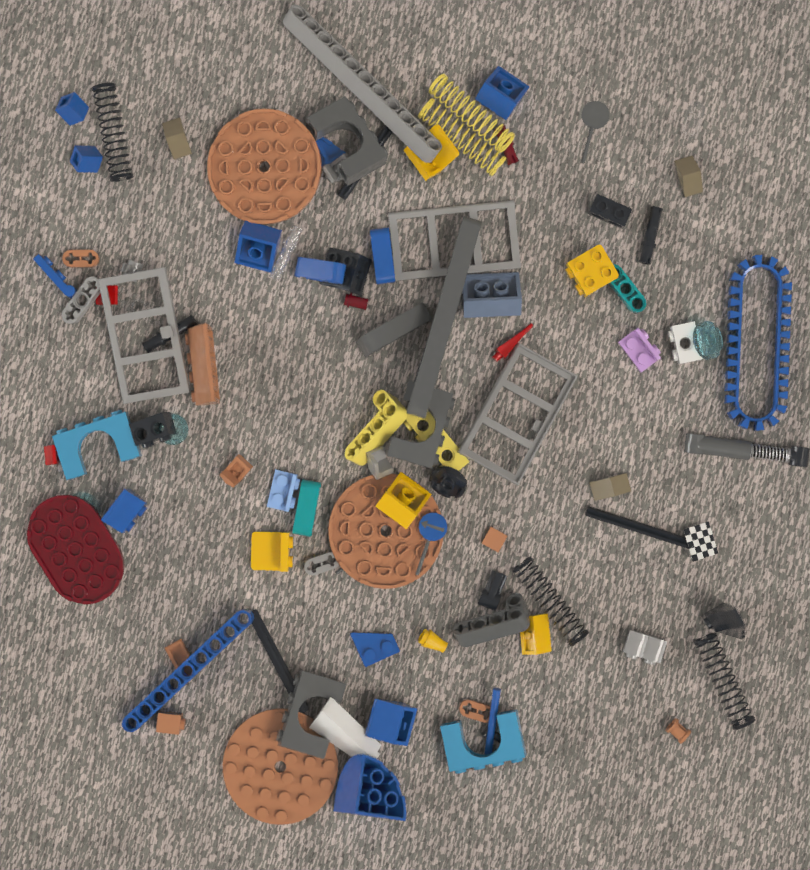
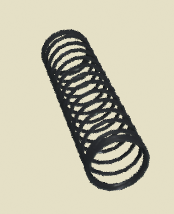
[91,82,134,182]
[512,556,589,647]
[694,632,756,730]

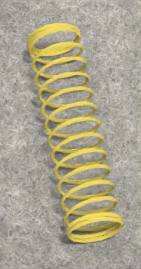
[429,74,515,153]
[418,98,506,176]

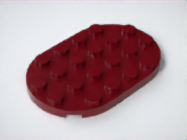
[27,495,125,605]

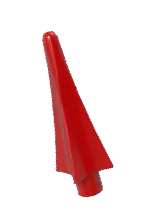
[492,323,533,362]

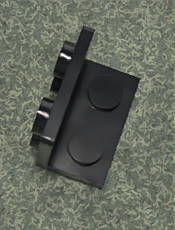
[319,248,372,296]

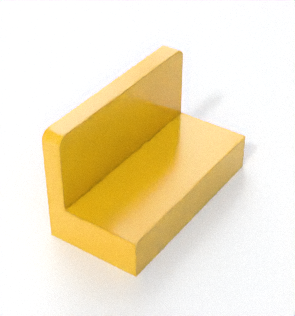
[520,614,551,655]

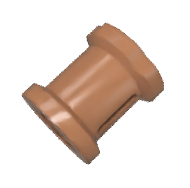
[665,718,691,744]

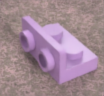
[618,328,661,373]

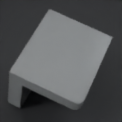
[366,446,394,480]

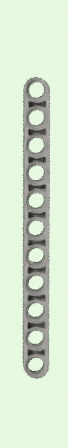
[283,4,442,163]

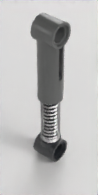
[684,433,810,467]

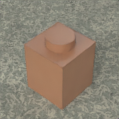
[156,711,186,735]

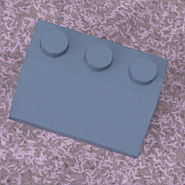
[462,272,522,318]

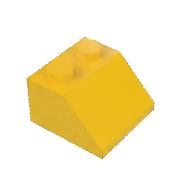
[376,472,432,529]

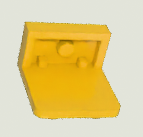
[403,124,459,181]
[565,245,619,297]
[251,532,293,572]

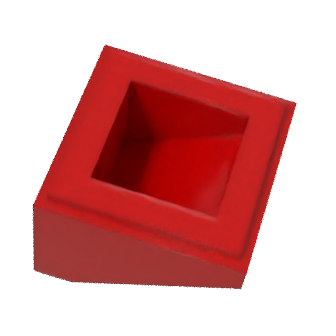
[95,285,118,305]
[44,445,60,465]

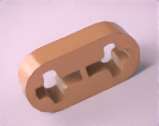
[62,250,100,268]
[459,699,491,723]

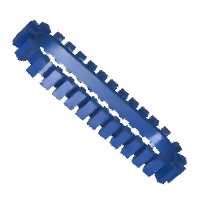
[724,255,792,431]

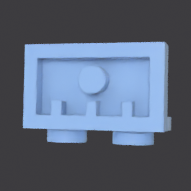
[267,469,300,512]

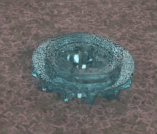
[160,414,189,445]

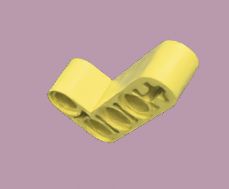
[345,390,408,466]

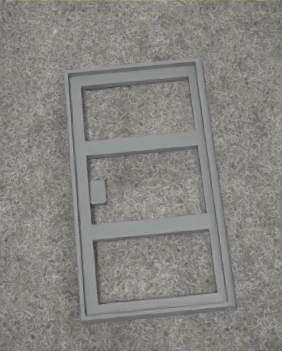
[388,200,521,281]
[98,267,191,404]
[457,343,578,486]

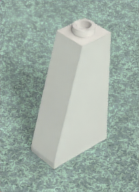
[309,697,381,759]

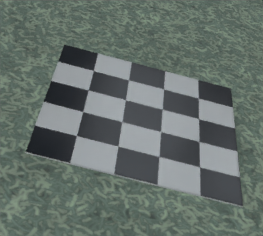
[684,521,718,562]

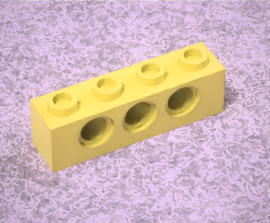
[403,411,469,471]

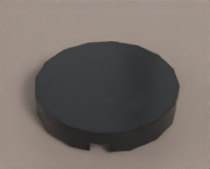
[429,466,467,498]

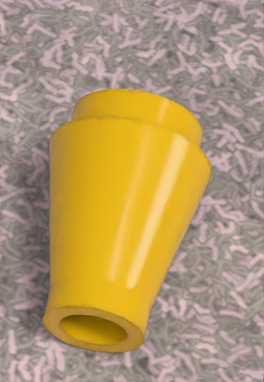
[418,629,448,653]

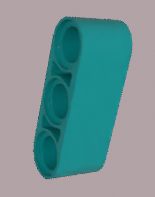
[608,264,646,313]
[292,479,321,537]

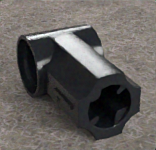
[477,570,507,611]

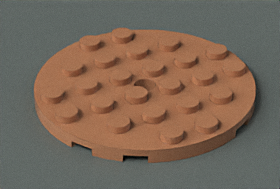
[207,109,322,225]
[328,474,443,589]
[223,708,338,825]

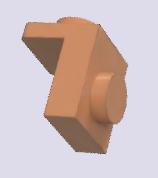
[220,454,253,488]

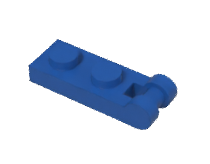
[33,254,77,298]

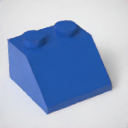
[475,66,530,120]
[235,220,282,273]
[101,489,148,533]

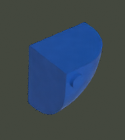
[333,754,406,821]

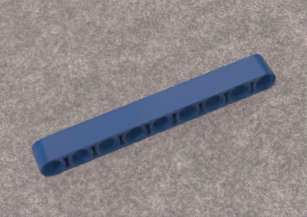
[122,609,254,732]

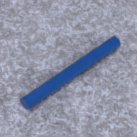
[484,688,501,755]

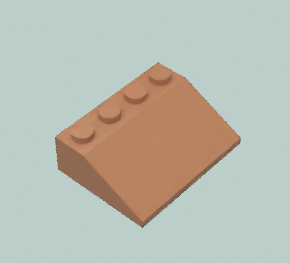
[185,323,220,406]

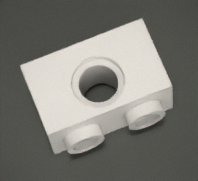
[668,321,703,365]

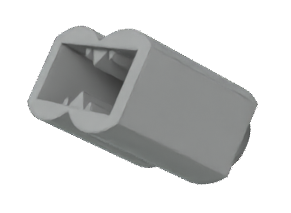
[623,629,667,665]

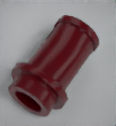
[344,293,368,311]

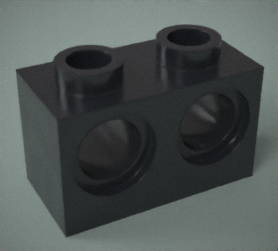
[588,194,632,229]
[129,412,177,448]

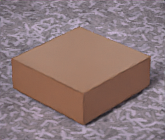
[482,527,507,552]

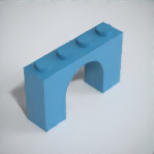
[52,410,142,480]
[440,709,527,774]

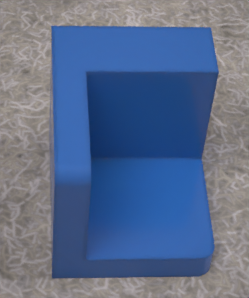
[55,92,89,126]
[70,145,103,173]

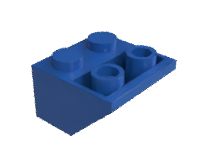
[365,698,417,746]

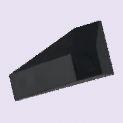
[703,603,746,640]

